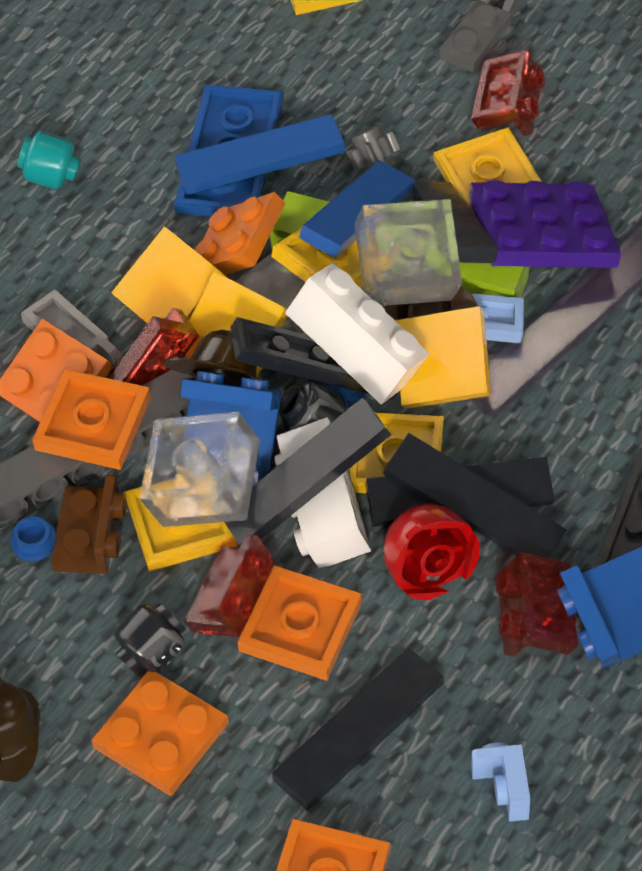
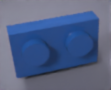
[180,371,282,478]
[557,547,642,669]

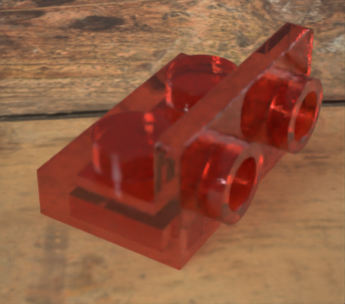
[471,50,545,136]
[109,308,199,386]
[184,534,275,637]
[496,552,578,657]

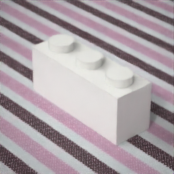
[285,263,430,404]
[275,417,371,568]

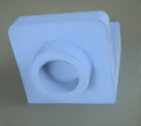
[471,293,524,343]
[471,743,530,822]

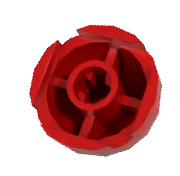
[383,504,480,601]

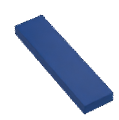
[175,114,345,194]
[299,160,415,258]

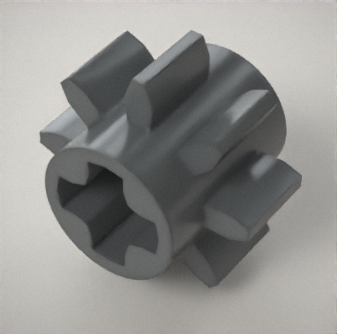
[346,125,401,171]

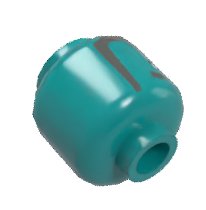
[17,131,81,190]

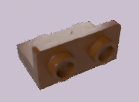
[51,475,126,574]

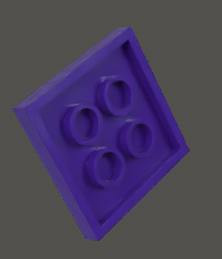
[469,180,622,268]

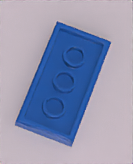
[174,85,284,216]

